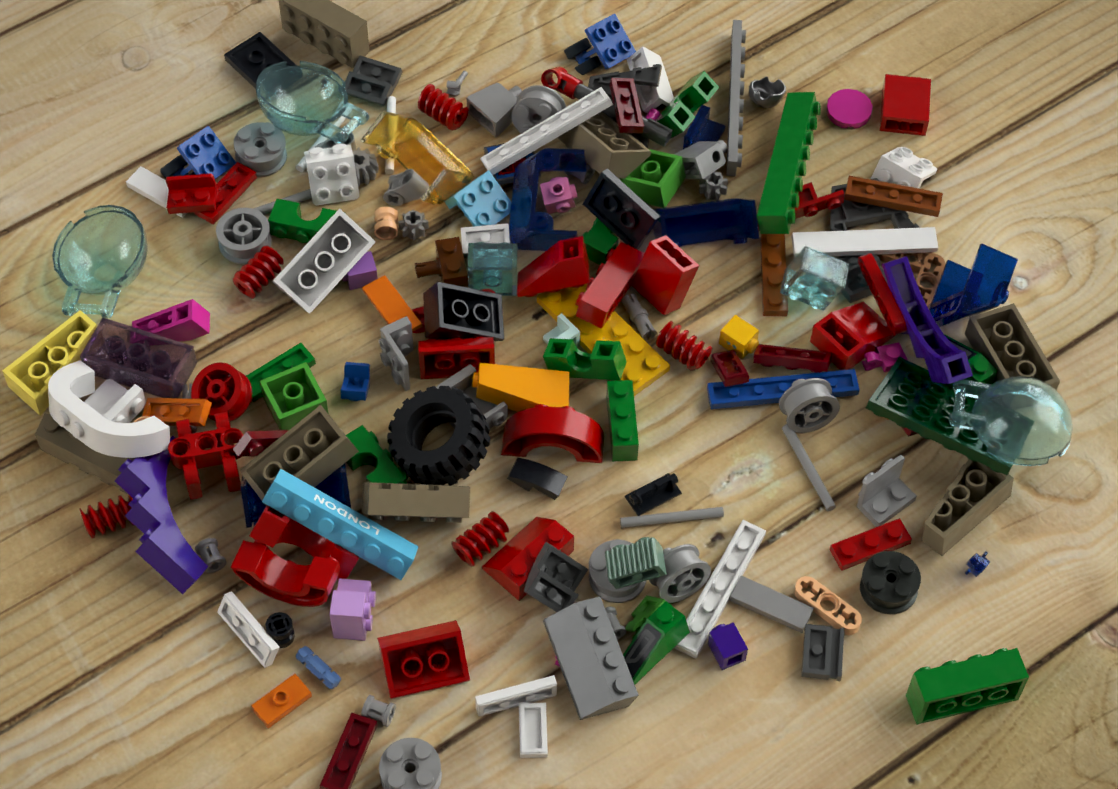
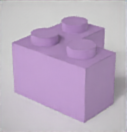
[329,578,376,641]

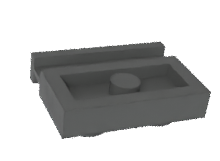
[801,624,844,681]

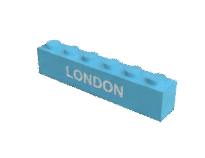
[262,469,419,580]

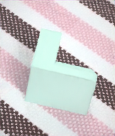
[543,313,580,347]

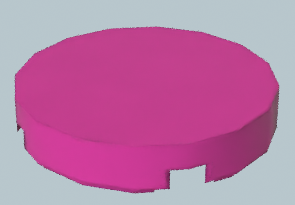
[826,89,873,129]

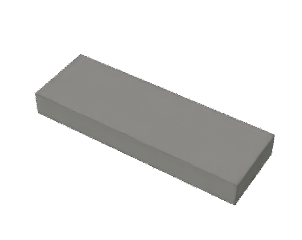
[730,576,814,633]

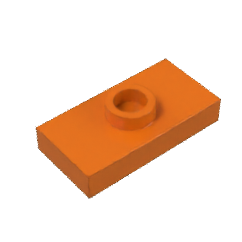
[251,674,312,729]

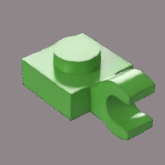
[625,595,665,639]

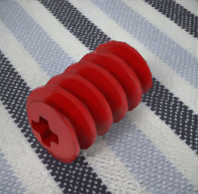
[418,84,469,131]
[233,246,284,299]
[656,321,713,371]
[79,494,134,539]
[451,511,509,567]

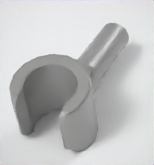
[447,71,468,95]

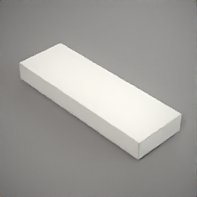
[126,166,187,218]
[217,591,280,668]
[475,675,557,716]

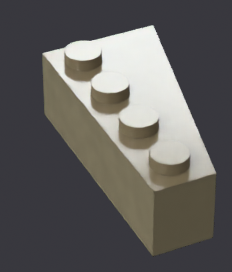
[35,413,135,494]
[922,459,1014,556]
[362,482,470,523]

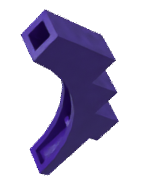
[882,256,973,384]
[115,436,208,594]

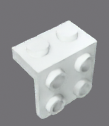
[304,144,359,206]
[871,147,937,188]
[84,379,146,423]

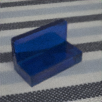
[683,105,725,149]

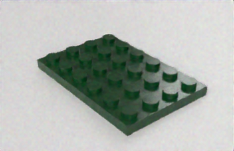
[866,357,1037,475]

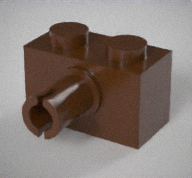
[415,237,468,288]

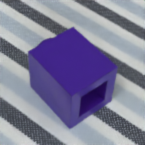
[708,622,748,670]

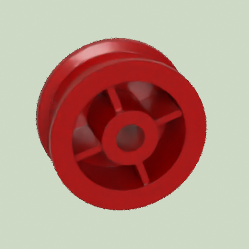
[191,362,252,422]

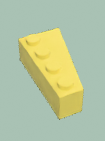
[2,310,101,416]

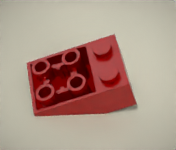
[517,236,590,297]
[810,301,896,370]

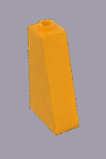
[472,363,570,412]

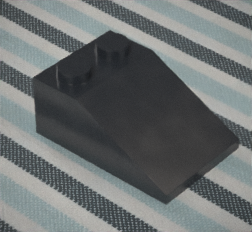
[423,282,504,341]

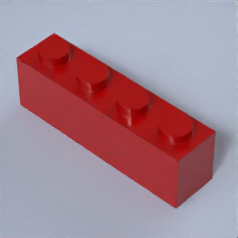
[575,242,645,329]

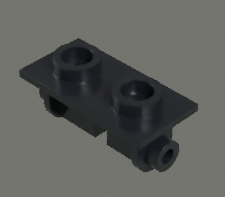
[625,473,682,516]

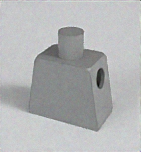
[467,83,522,137]
[674,140,728,179]

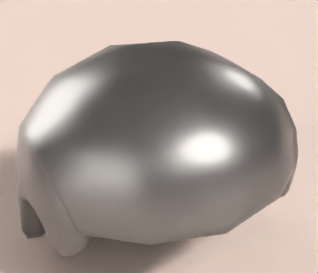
[749,76,786,108]

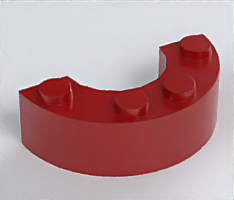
[501,404,604,463]
[249,505,359,580]
[231,540,341,607]

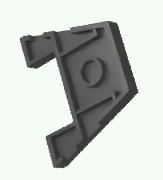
[588,64,662,148]
[830,178,920,231]

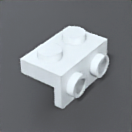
[461,223,511,261]

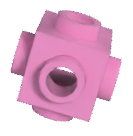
[540,177,578,214]

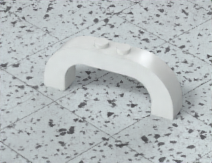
[48,360,170,458]

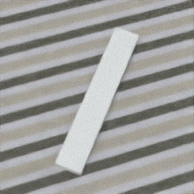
[480,87,613,175]
[791,227,938,258]
[674,520,766,659]

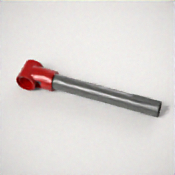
[541,67,673,147]

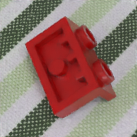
[166,173,218,214]

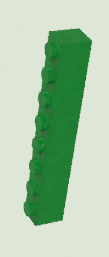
[757,92,821,234]

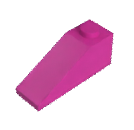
[131,299,210,344]

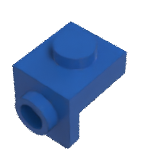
[341,362,370,401]

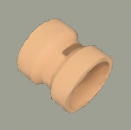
[374,207,398,240]

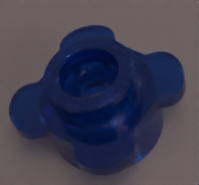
[965,551,990,577]

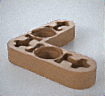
[876,252,945,309]

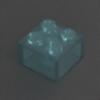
[468,242,518,296]
[780,246,849,311]

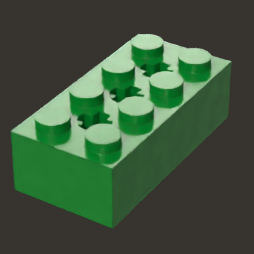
[906,648,1029,725]

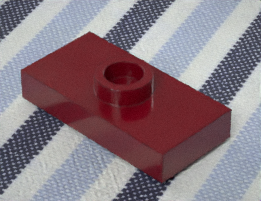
[710,350,749,387]

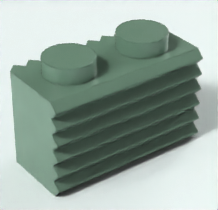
[605,537,667,589]

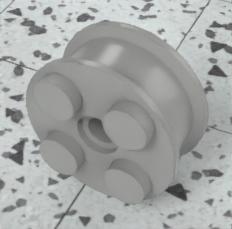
[512,85,566,134]
[234,122,287,177]
[216,208,272,264]
[779,378,840,433]
[589,539,646,603]
[649,544,711,603]
[379,738,442,789]

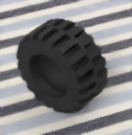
[387,386,490,486]

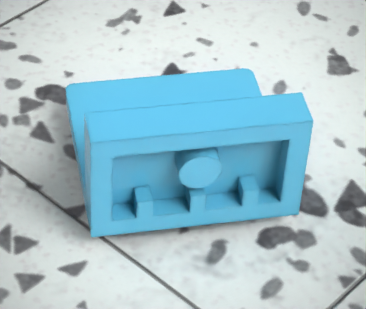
[445,170,515,227]

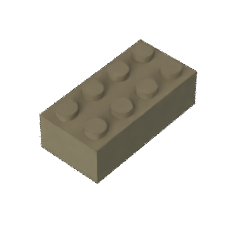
[278,0,370,68]
[965,303,1060,410]

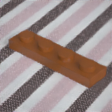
[844,176,943,217]
[760,234,788,317]

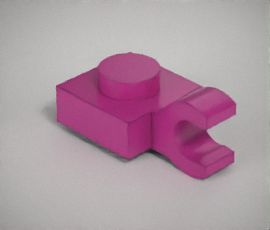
[862,342,908,372]

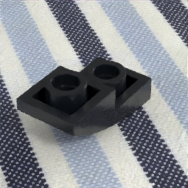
[507,457,568,500]

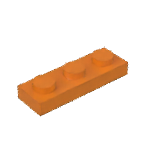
[142,398,212,427]

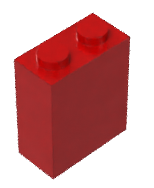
[880,74,931,136]
[631,235,700,315]

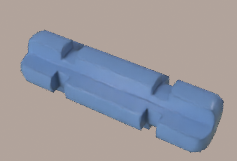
[296,646,341,689]

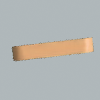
[794,576,862,635]

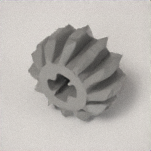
[352,147,379,187]

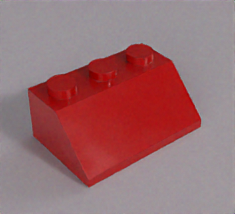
[418,336,495,379]
[482,517,574,601]
[377,620,470,699]

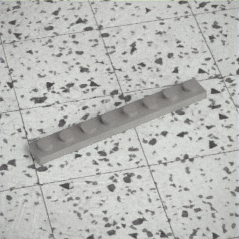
[726,20,746,176]

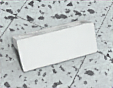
[627,47,674,113]

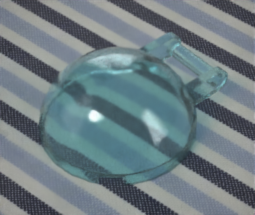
[256,61,369,144]
[52,205,148,318]
[949,376,1073,466]

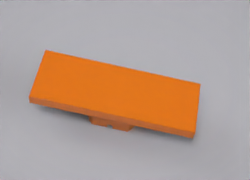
[362,275,422,332]

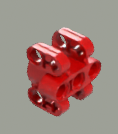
[168,412,243,500]

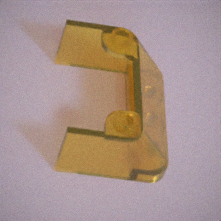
[361,111,474,205]

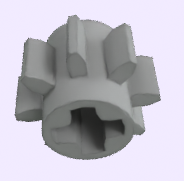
[699,172,728,201]
[398,210,429,240]

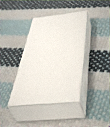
[519,703,548,758]

